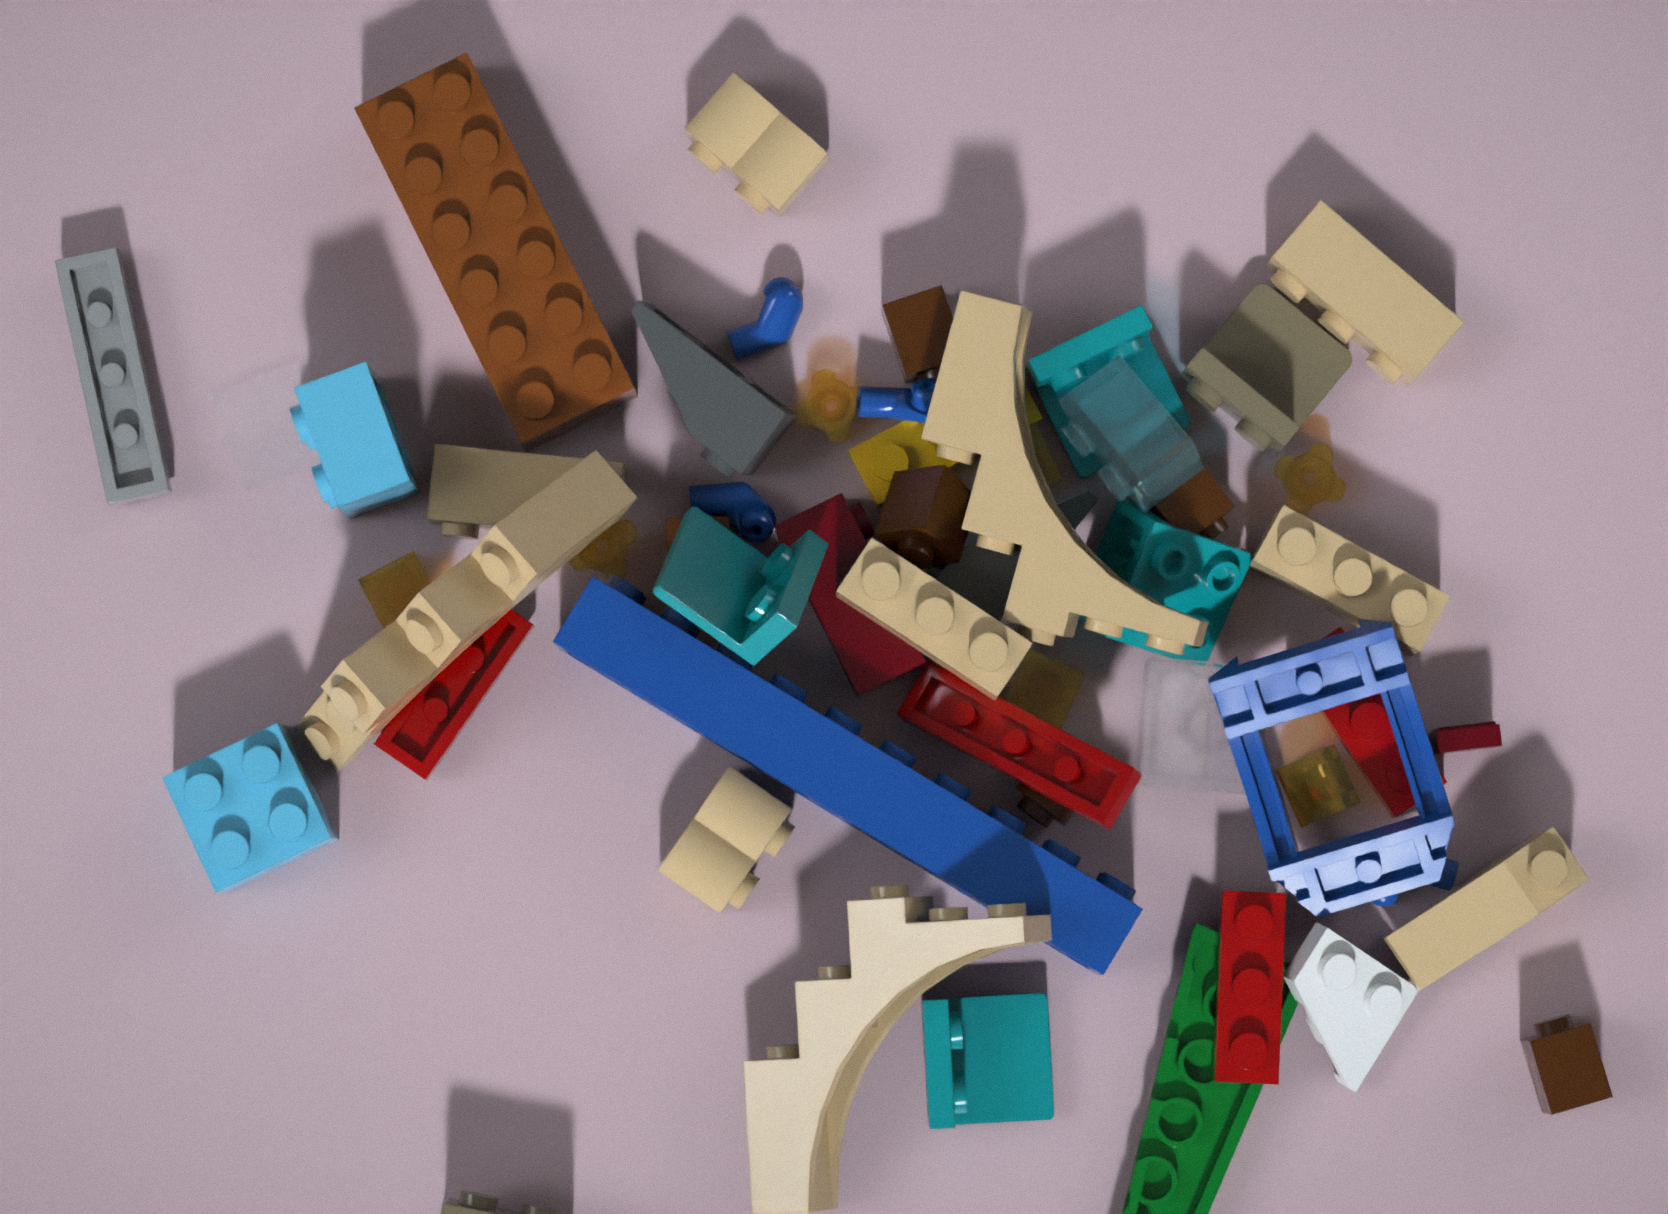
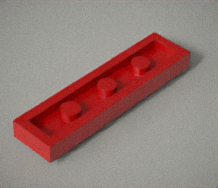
[897,661,1142,831]

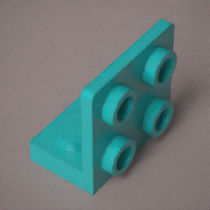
[1025,305,1191,479]
[1079,498,1253,667]
[653,506,829,666]
[921,993,1054,1129]

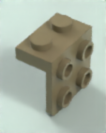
[1180,283,1352,454]

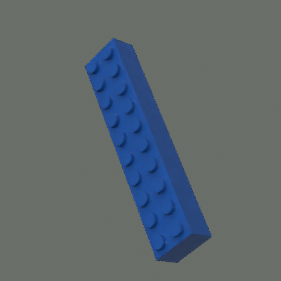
[553,574,1143,975]

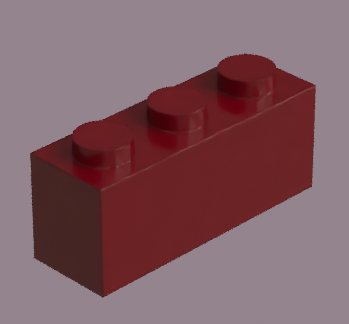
[774,493,926,699]

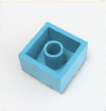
[289,361,421,519]
[162,723,339,893]

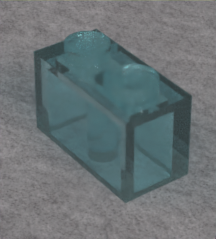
[1059,355,1204,513]

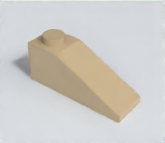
[427,444,626,540]
[1383,826,1589,990]

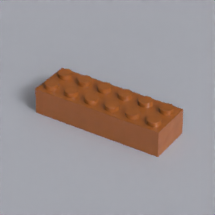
[354,52,638,452]

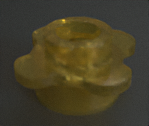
[795,369,858,443]
[1274,443,1346,515]
[568,520,637,579]

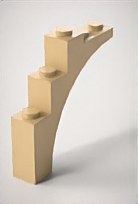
[921,290,1209,655]
[295,450,638,773]
[743,884,1052,1214]

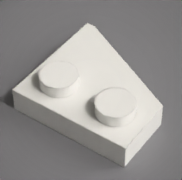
[1283,922,1419,1093]

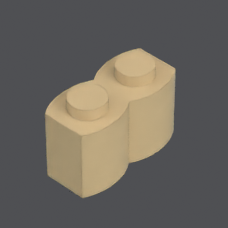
[684,72,829,217]
[658,766,796,913]

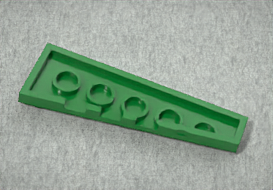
[1121,923,1299,1214]

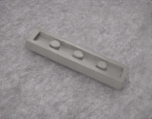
[55,247,172,506]

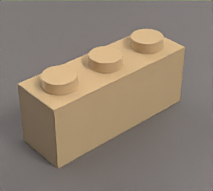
[1266,200,1465,387]
[1249,505,1451,656]
[836,538,1033,701]

